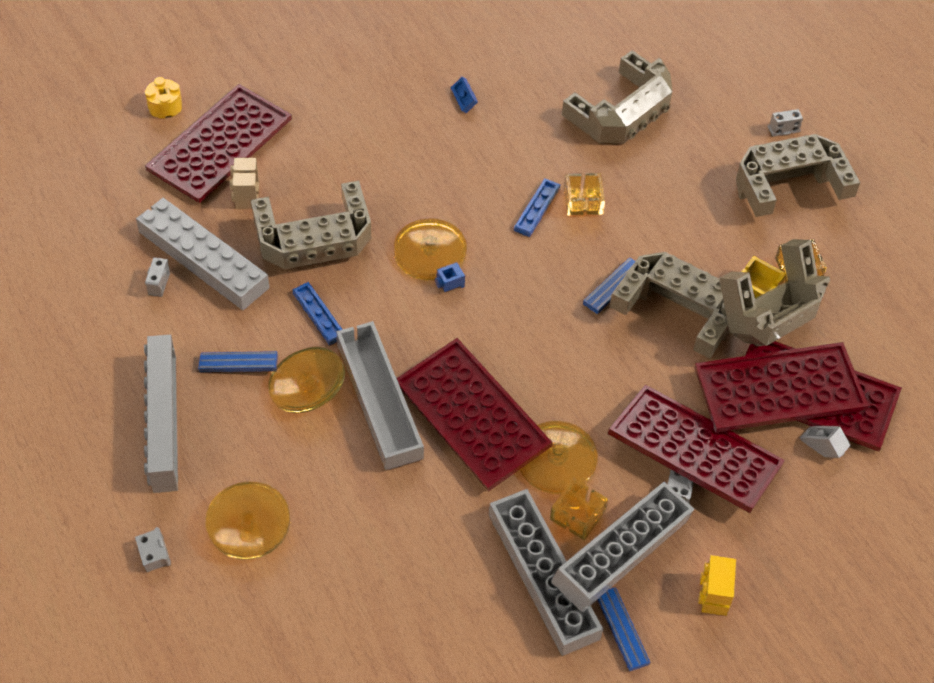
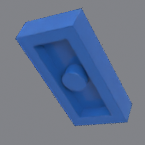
[450,77,478,113]

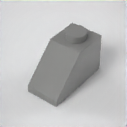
[800,426,850,458]

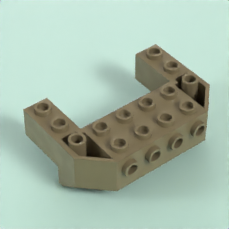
[562,50,672,143]
[736,134,860,217]
[251,181,372,269]
[719,239,830,346]
[610,252,730,359]

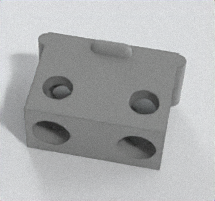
[768,109,803,137]
[145,257,170,297]
[668,470,693,504]
[135,527,171,572]

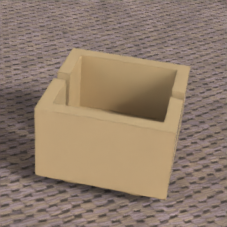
[230,158,259,209]

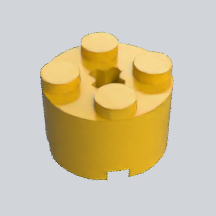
[145,77,182,119]

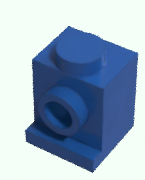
[435,262,465,292]

